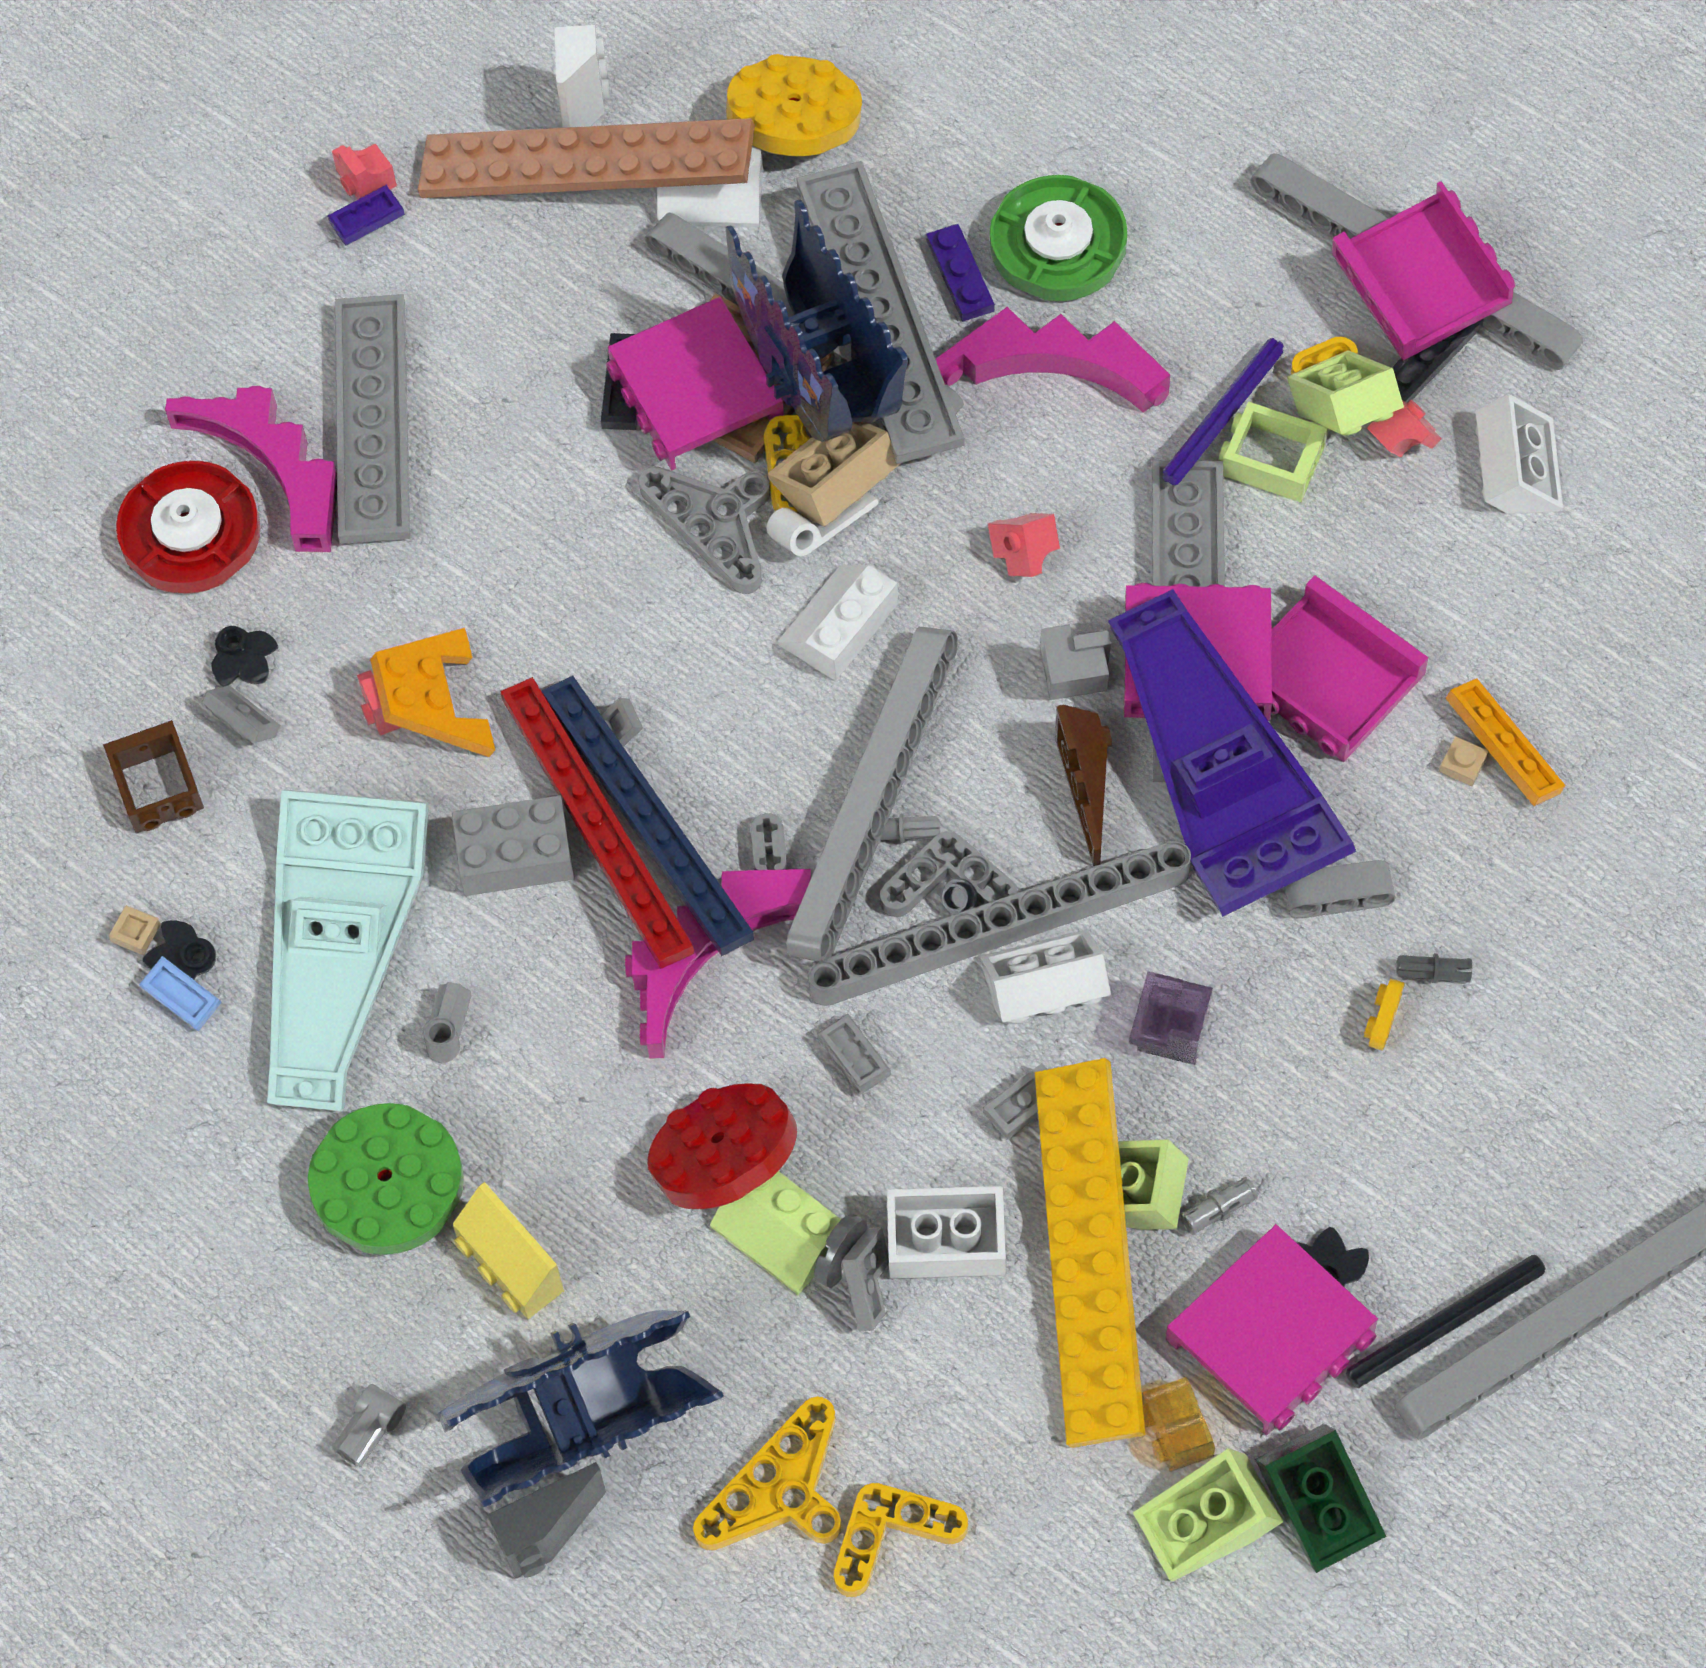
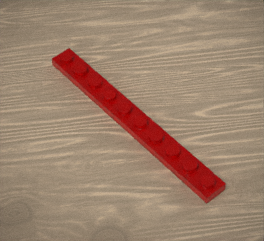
[500,677,694,969]

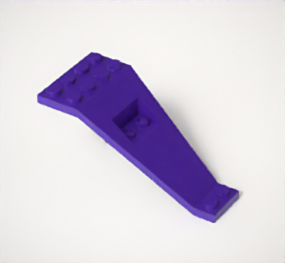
[1108,589,1356,917]

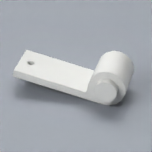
[767,492,879,556]

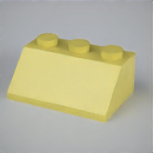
[453,1182,564,1320]

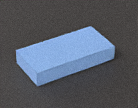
[139,956,222,1031]

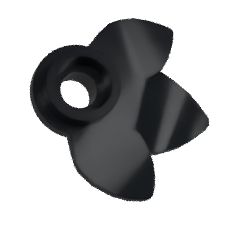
[211,626,278,687]
[142,920,217,980]
[1296,1227,1369,1287]

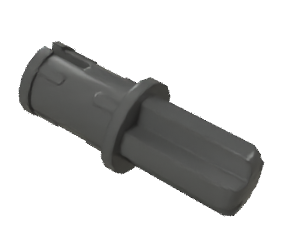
[1396,953,1472,983]

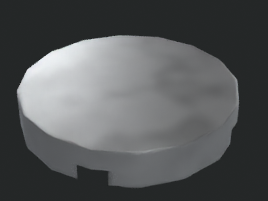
[814,1214,867,1288]

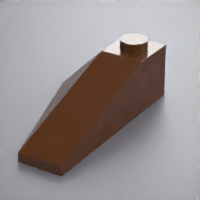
[1055,704,1112,866]

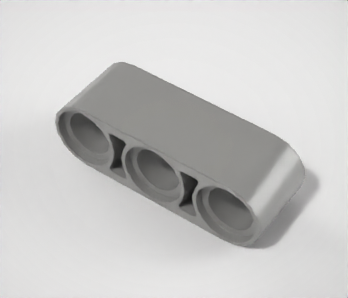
[1284,860,1396,918]

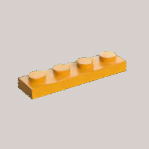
[1445,678,1566,806]

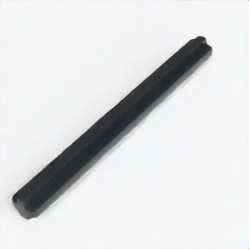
[1346,1255,1546,1388]

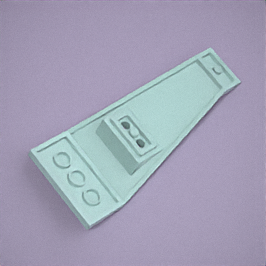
[267,789,429,1111]

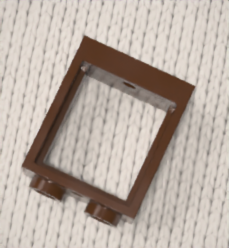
[103,720,204,833]

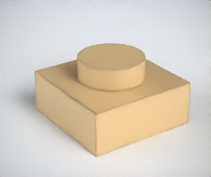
[1439,736,1489,787]
[109,905,161,955]

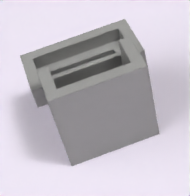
[1040,624,1111,700]

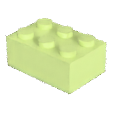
[1287,350,1404,435]

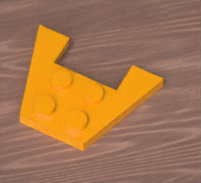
[370,628,495,757]

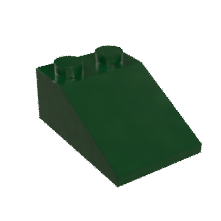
[1255,1424,1387,1573]

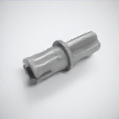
[880,814,940,843]

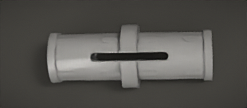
[1180,1177,1258,1235]

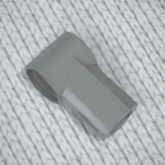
[423,982,471,1063]
[332,1384,406,1467]

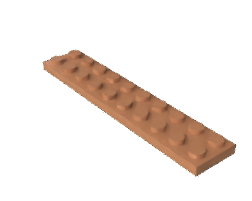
[417,118,755,198]

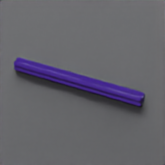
[1162,338,1284,486]

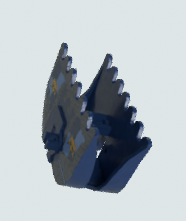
[726,199,908,442]

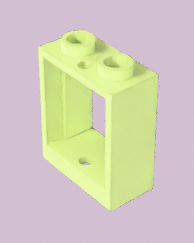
[1218,401,1328,503]

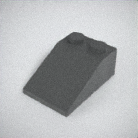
[487,1462,606,1579]

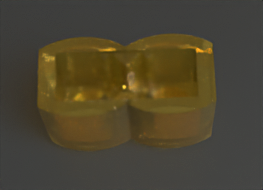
[1142,1377,1215,1472]

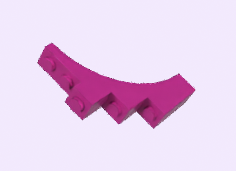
[165,386,337,552]
[625,869,811,1059]

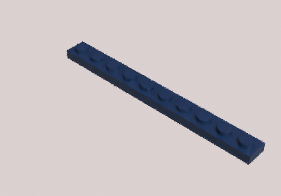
[542,675,754,957]

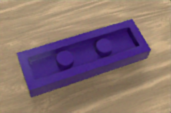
[926,224,995,322]

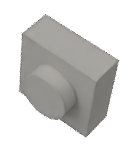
[601,698,643,747]

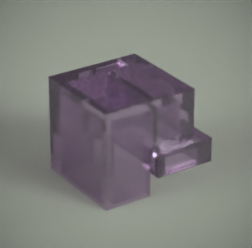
[1129,971,1213,1065]

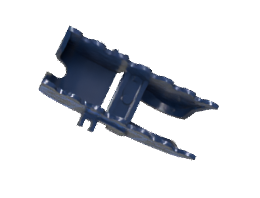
[438,1310,724,1507]

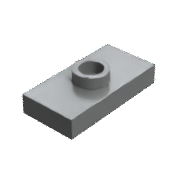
[817,1014,891,1095]

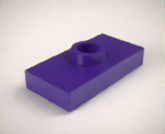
[327,184,405,246]

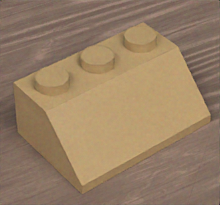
[767,422,900,527]

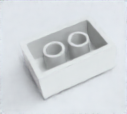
[887,1186,1006,1279]

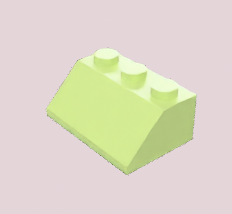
[710,1171,841,1295]

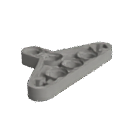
[639,466,770,594]

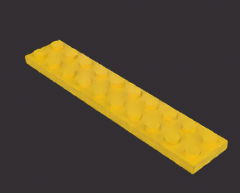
[1035,1058,1146,1448]

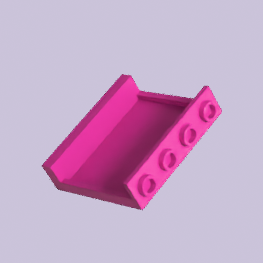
[1332,181,1515,361]
[606,296,784,471]
[1271,575,1429,762]
[1124,583,1272,720]
[1166,1224,1378,1436]

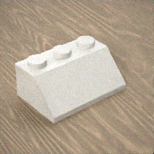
[554,25,610,128]
[657,147,763,227]
[1475,394,1563,514]
[778,565,898,681]
[980,930,1111,1023]

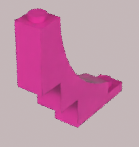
[935,307,1170,413]

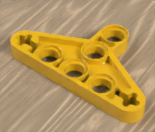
[693,1396,841,1551]

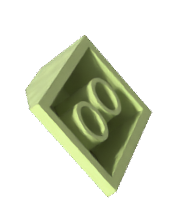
[1118,1139,1189,1230]
[1133,1448,1284,1581]

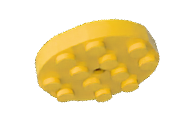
[726,54,862,156]

